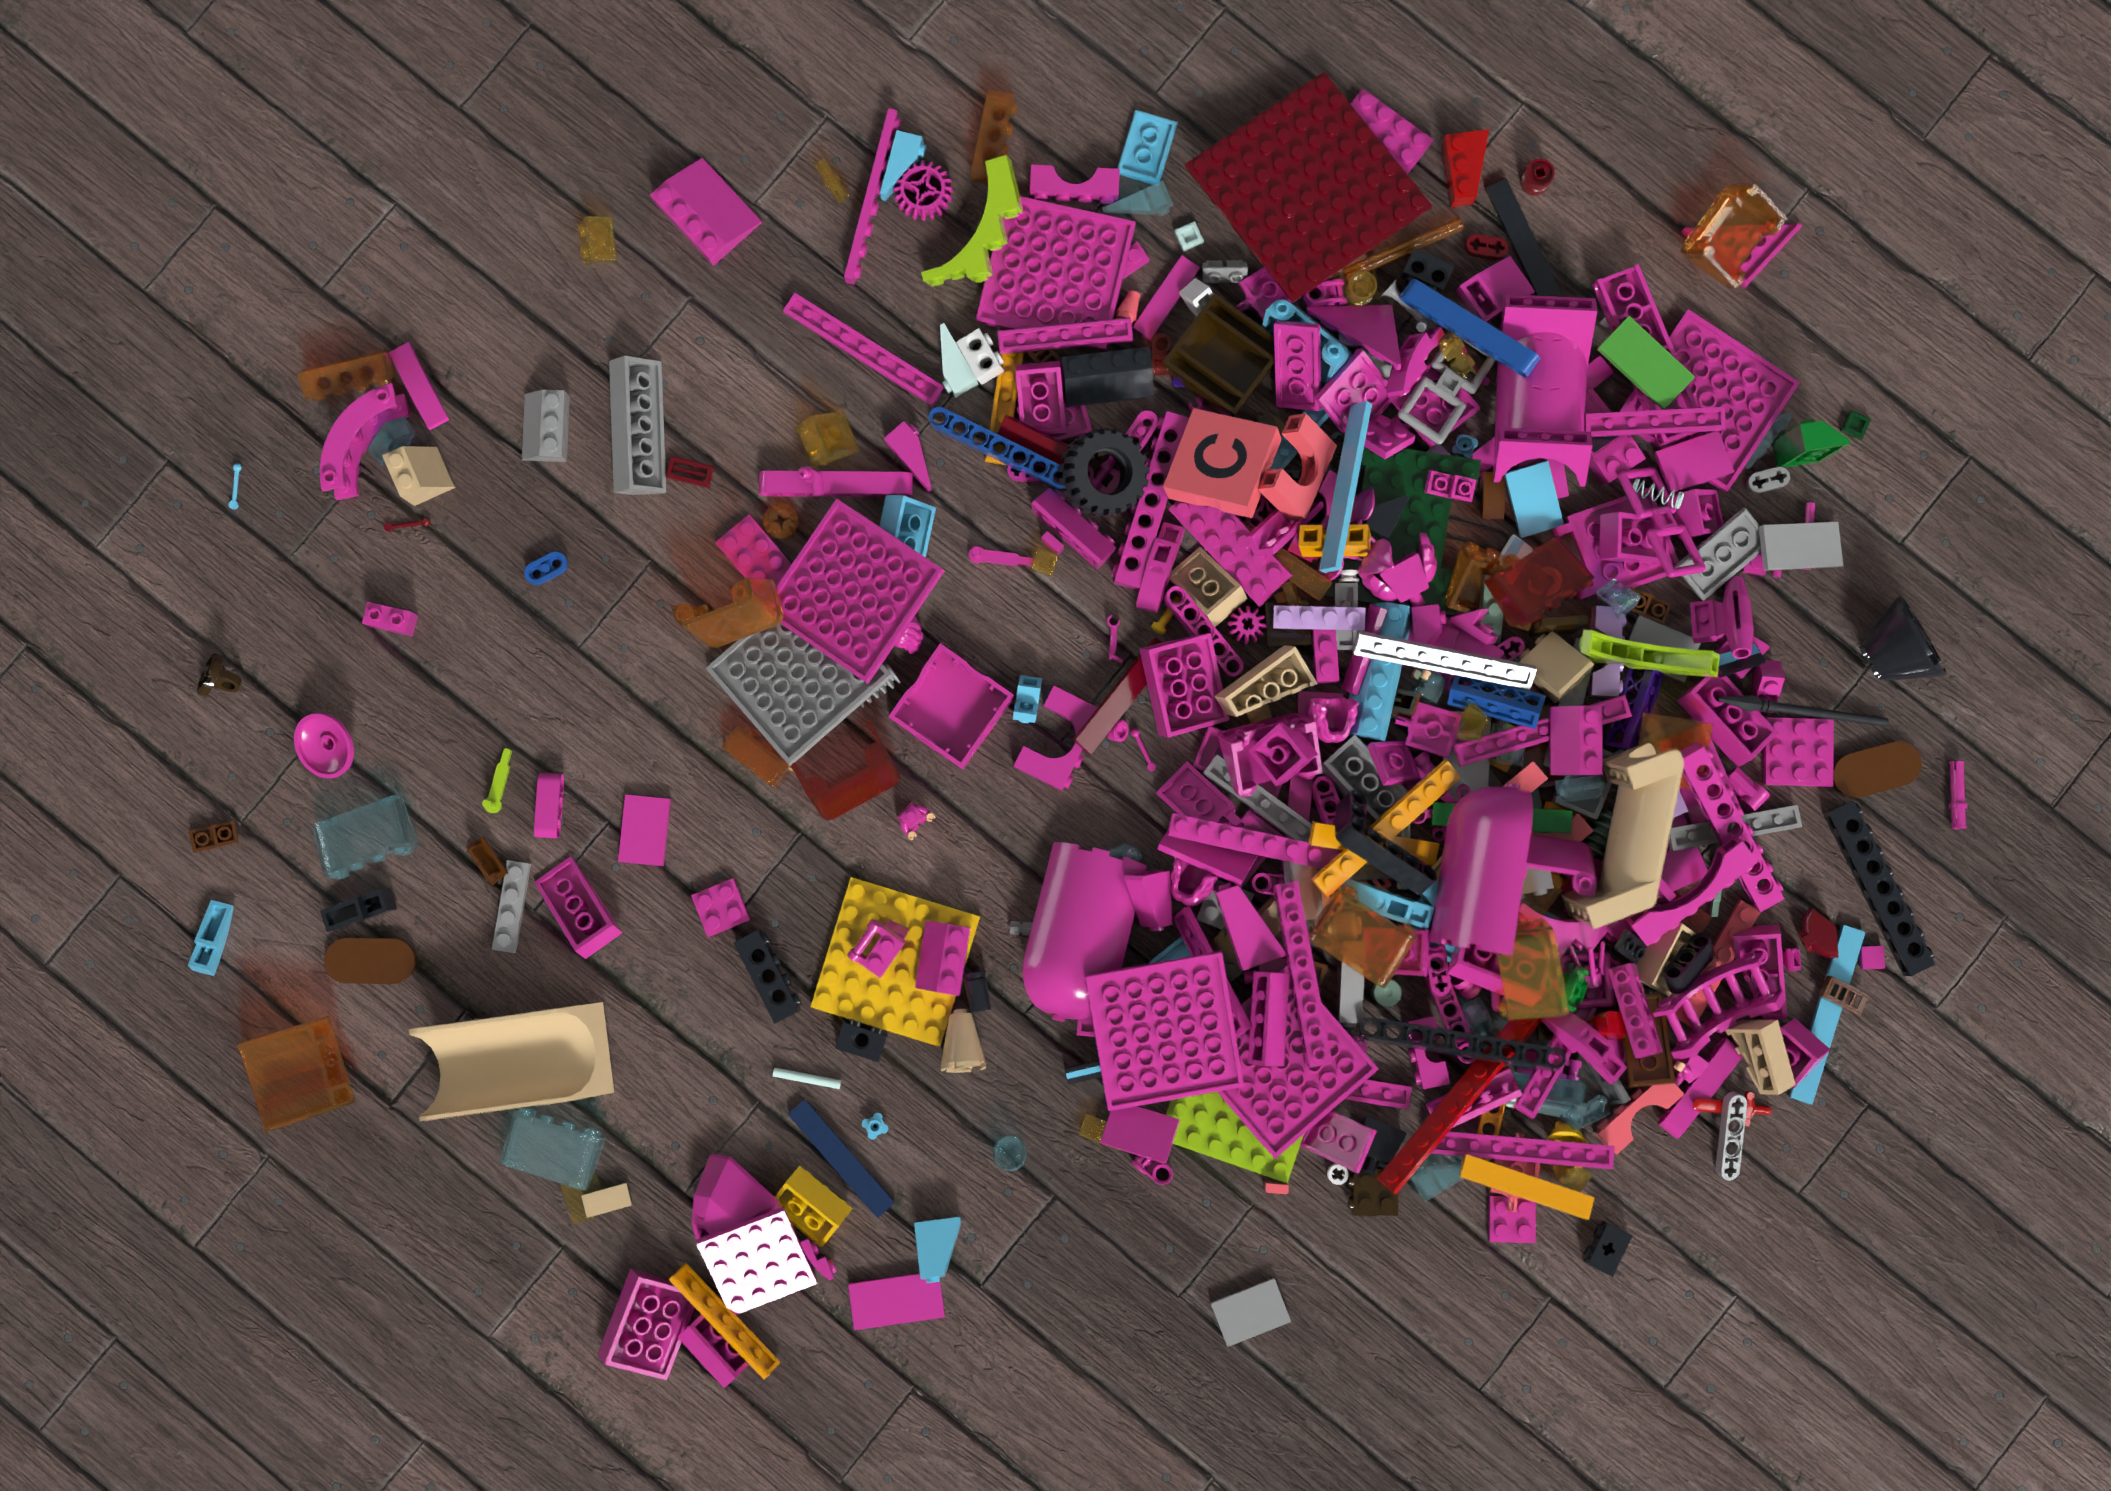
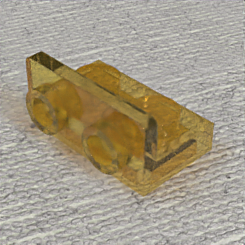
[578,216,616,266]

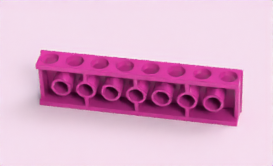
[1592,264,1699,448]

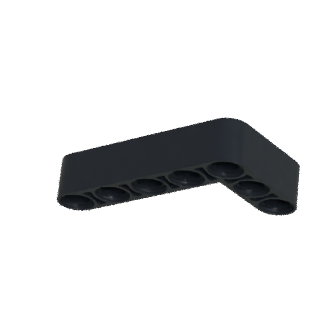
[1335,789,1438,895]

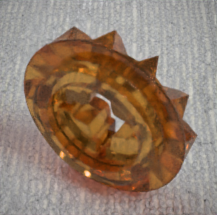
[763,503,799,539]

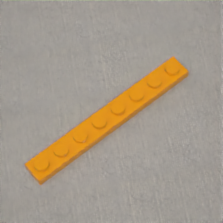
[1311,760,1461,897]

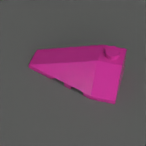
[1733,924,1787,1020]

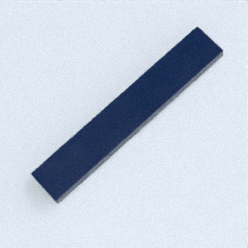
[788,1099,895,1218]

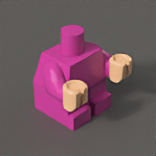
[896,802,935,840]
[1672,1055,1709,1087]

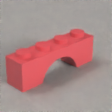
[1594,1083,1684,1155]

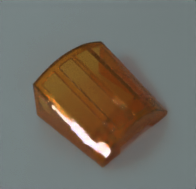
[236,1015,356,1133]

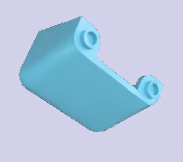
[1262,299,1352,387]

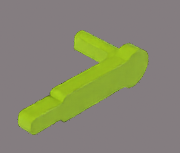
[482,748,512,813]

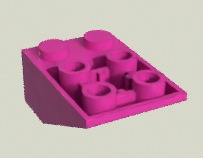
[1455,256,1535,323]

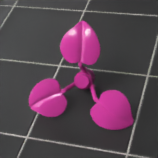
[1317,487,1394,582]

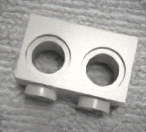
[956,328,1004,385]

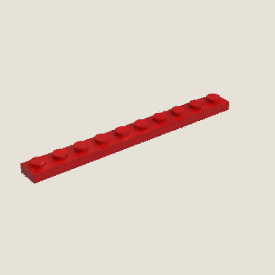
[1377,1010,1541,1194]

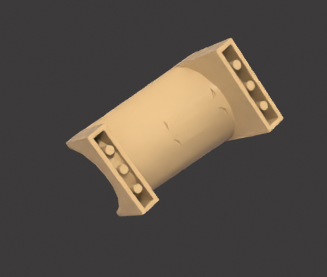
[1561,743,1684,929]
[408,1002,614,1121]

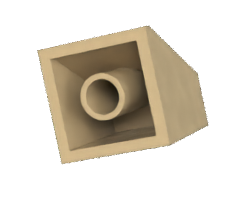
[382,446,455,506]
[1519,631,1594,705]

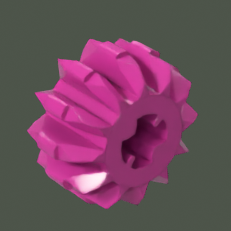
[1228,606,1266,644]

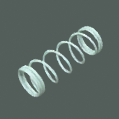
[1633,478,1684,509]

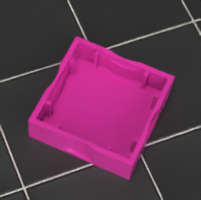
[888,643,1015,770]

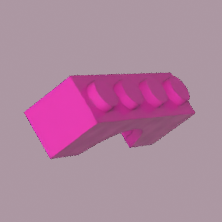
[1030,165,1120,204]
[1286,470,1337,563]

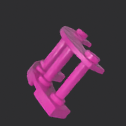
[320,383,411,500]
[1653,952,1786,1060]

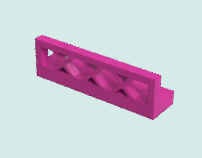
[1246,501,1324,556]
[1426,1065,1522,1128]

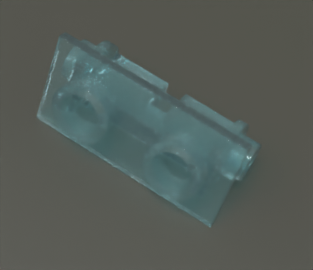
[1555,775,1605,804]
[1560,1095,1610,1131]

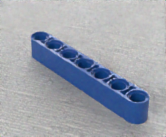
[1399,278,1541,377]
[929,407,1065,490]

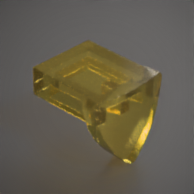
[1457,702,1489,741]
[1553,1164,1592,1193]

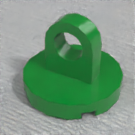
[1545,966,1589,1012]

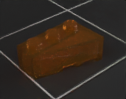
[721,726,793,790]

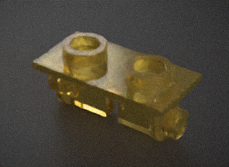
[1439,333,1477,378]

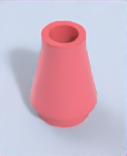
[1115,290,1141,325]

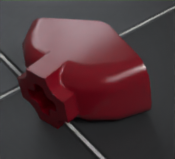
[1797,907,1839,959]

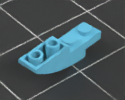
[1339,878,1435,929]

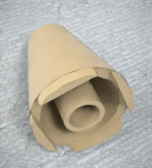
[941,1009,986,1073]

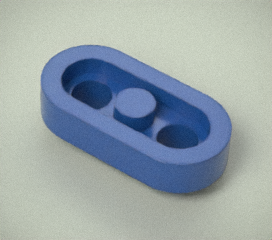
[524,552,568,585]

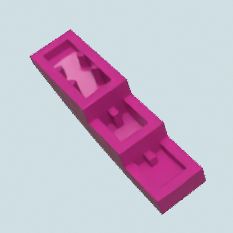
[389,342,449,430]

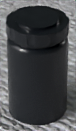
[963,970,991,1013]

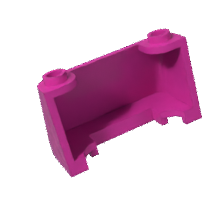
[1218,713,1323,797]
[1524,834,1596,897]

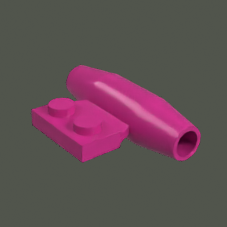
[1690,576,1754,659]

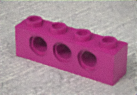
[1608,963,1663,1058]

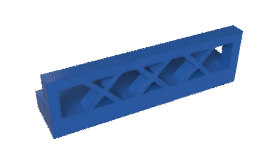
[1447,675,1546,729]

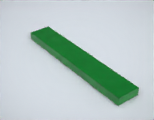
[1432,802,1572,834]

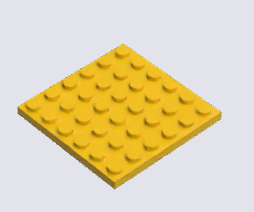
[811,877,980,1047]

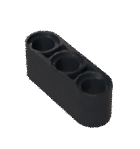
[1663,933,1715,994]

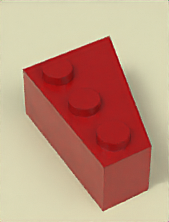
[1441,129,1489,207]

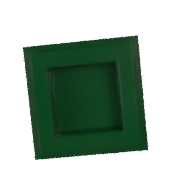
[1840,410,1871,440]

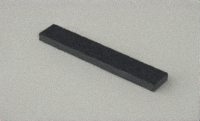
[1485,179,1563,297]

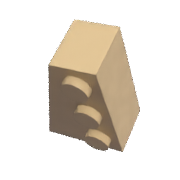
[1725,1020,1796,1095]

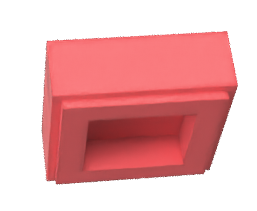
[1263,1181,1289,1194]

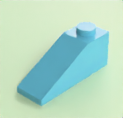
[880,130,926,201]

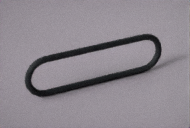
[1446,517,1509,551]

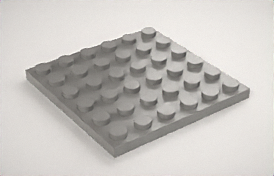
[706,615,893,766]

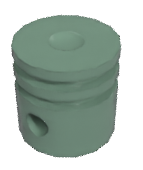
[1371,979,1401,1007]

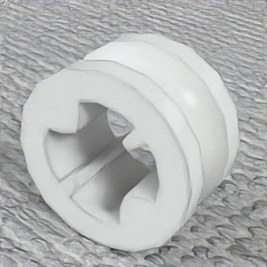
[1339,570,1359,582]
[1327,1163,1348,1185]

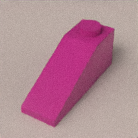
[884,421,932,492]

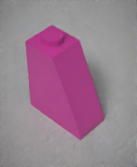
[1124,870,1173,931]

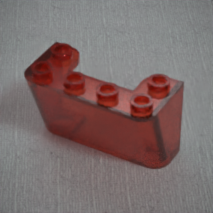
[1484,535,1595,627]

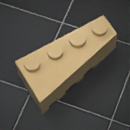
[1215,645,1318,717]

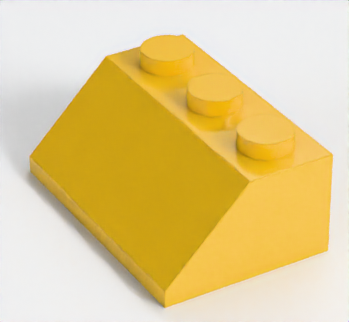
[775,1166,853,1248]

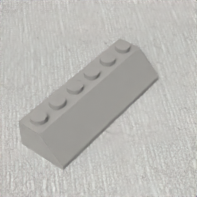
[609,356,666,495]

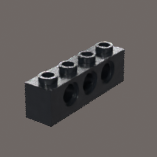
[734,930,802,1024]

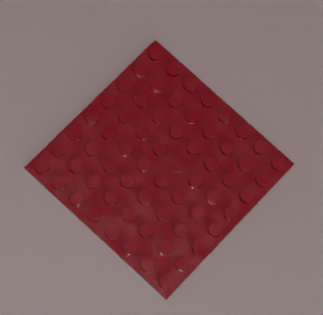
[1184,72,1433,303]

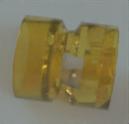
[1345,271,1377,306]

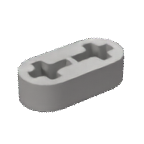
[1746,467,1790,494]

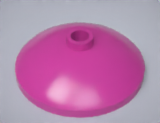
[294,713,354,779]

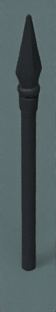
[1718,695,1889,727]

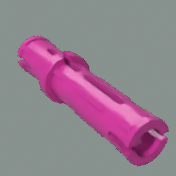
[1949,761,1968,829]

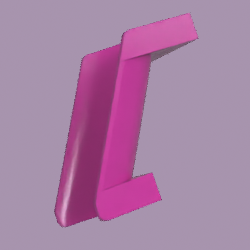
[1493,294,1597,487]

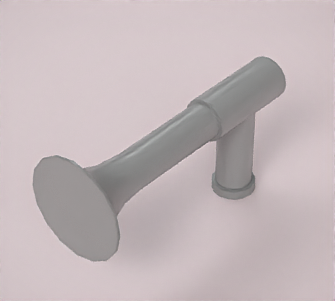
[1381,279,1436,332]

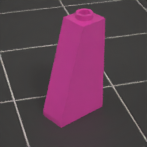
[1214,882,1286,971]

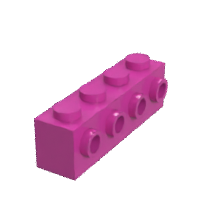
[1248,971,1289,1066]

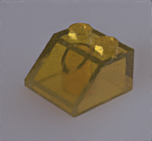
[795,411,860,468]

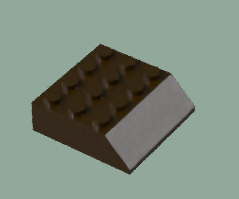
[1162,293,1275,417]

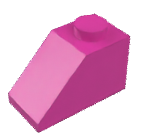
[1411,604,1446,645]

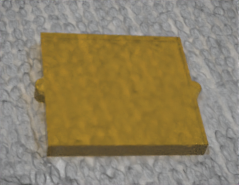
[561,1173,604,1224]

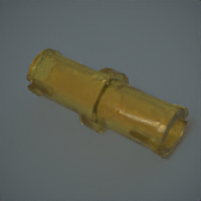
[814,159,850,203]

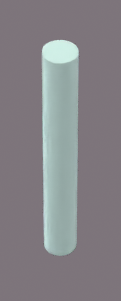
[773,1068,841,1089]

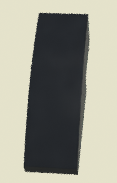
[320,888,397,932]

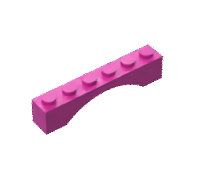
[1625,836,1758,946]

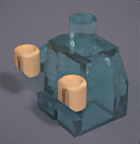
[1411,669,1445,704]

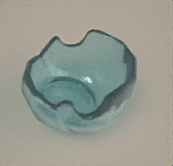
[992,1136,1027,1171]

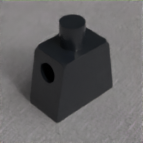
[1361,1116,1407,1176]

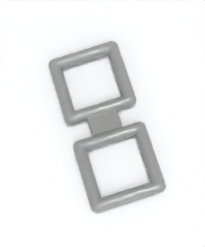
[1398,332,1496,444]

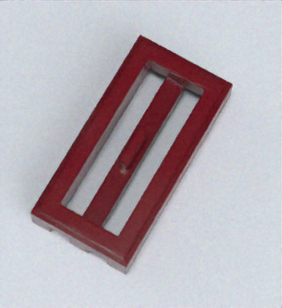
[665,456,715,489]

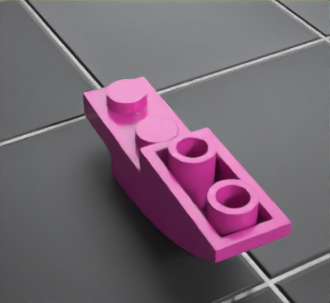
[1386,327,1445,397]
[1136,522,1185,613]
[1541,1004,1627,1084]

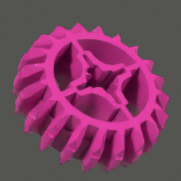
[893,160,953,221]

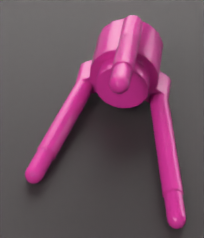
[1568,941,1605,988]

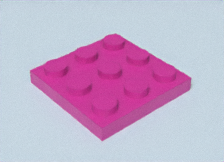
[1314,349,1391,434]
[1388,362,1481,448]
[1763,717,1834,787]

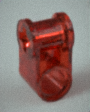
[1151,333,1173,378]

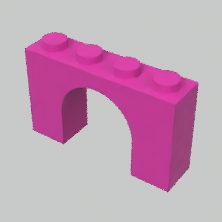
[1014,686,1098,791]

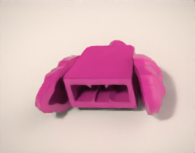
[1357,533,1437,607]

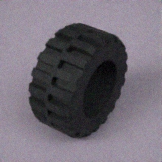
[1059,428,1149,517]

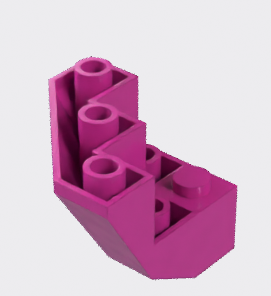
[692,1154,780,1242]

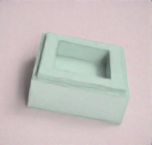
[1174,221,1204,252]

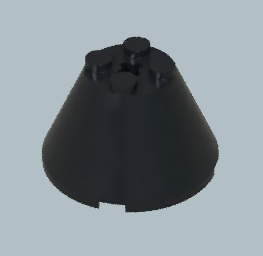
[1859,596,1947,681]

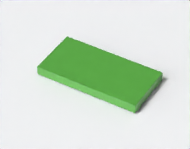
[1597,316,1695,410]

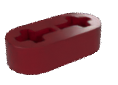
[1465,234,1508,260]

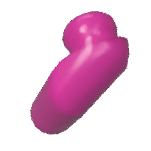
[798,466,824,496]

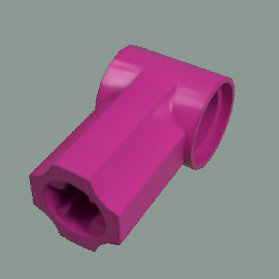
[1727,767,1770,812]

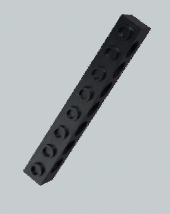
[1822,800,1936,976]

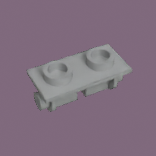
[1202,260,1248,283]

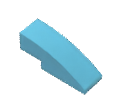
[188,900,234,976]

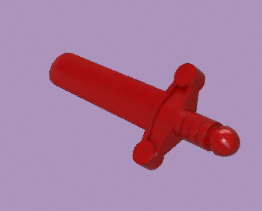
[1693,1091,1772,1127]

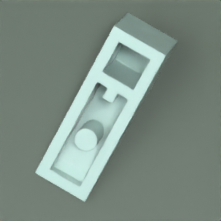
[940,323,978,398]

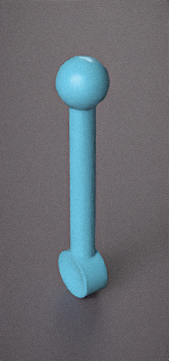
[229,463,242,510]

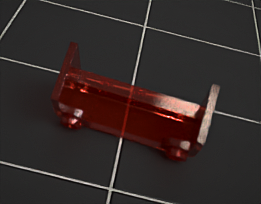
[791,720,900,821]

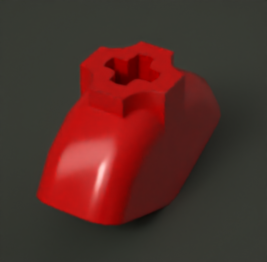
[1588,1011,1627,1040]

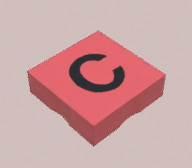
[1163,408,1282,518]

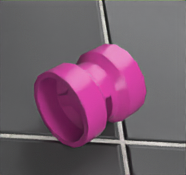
[1450,976,1482,999]

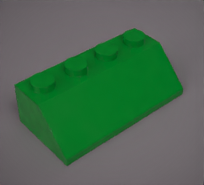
[1773,419,1850,468]

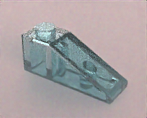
[1102,181,1174,217]
[1513,1073,1586,1109]
[1410,1162,1464,1202]

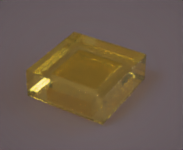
[1030,548,1058,577]

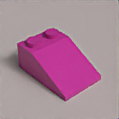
[1015,361,1066,434]
[1599,512,1670,563]

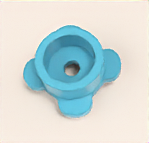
[1452,434,1478,458]
[862,1113,889,1140]

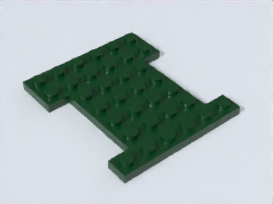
[1322,446,1481,616]

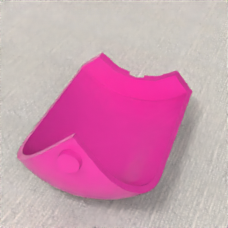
[1429,783,1533,955]
[1023,842,1146,1022]

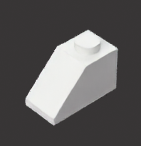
[1179,278,1213,317]

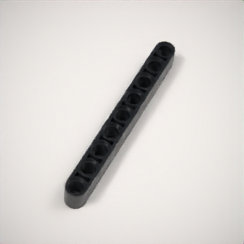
[1359,1017,1566,1072]

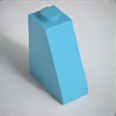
[914,1217,962,1283]

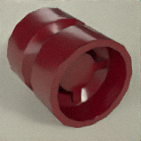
[1520,158,1555,196]

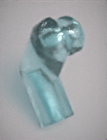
[1107,843,1141,862]

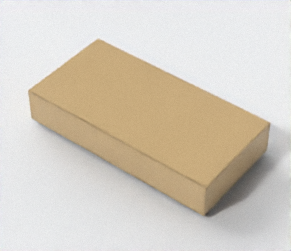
[581,1183,632,1218]

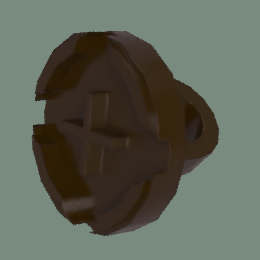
[197,653,242,697]

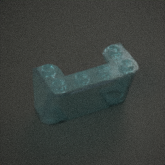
[312,795,419,880]
[499,1107,606,1191]

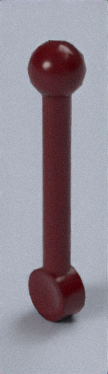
[384,518,430,532]

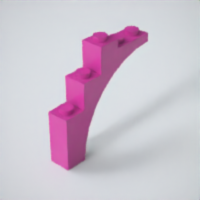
[1518,902,1656,959]

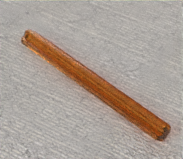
[1342,218,1464,280]

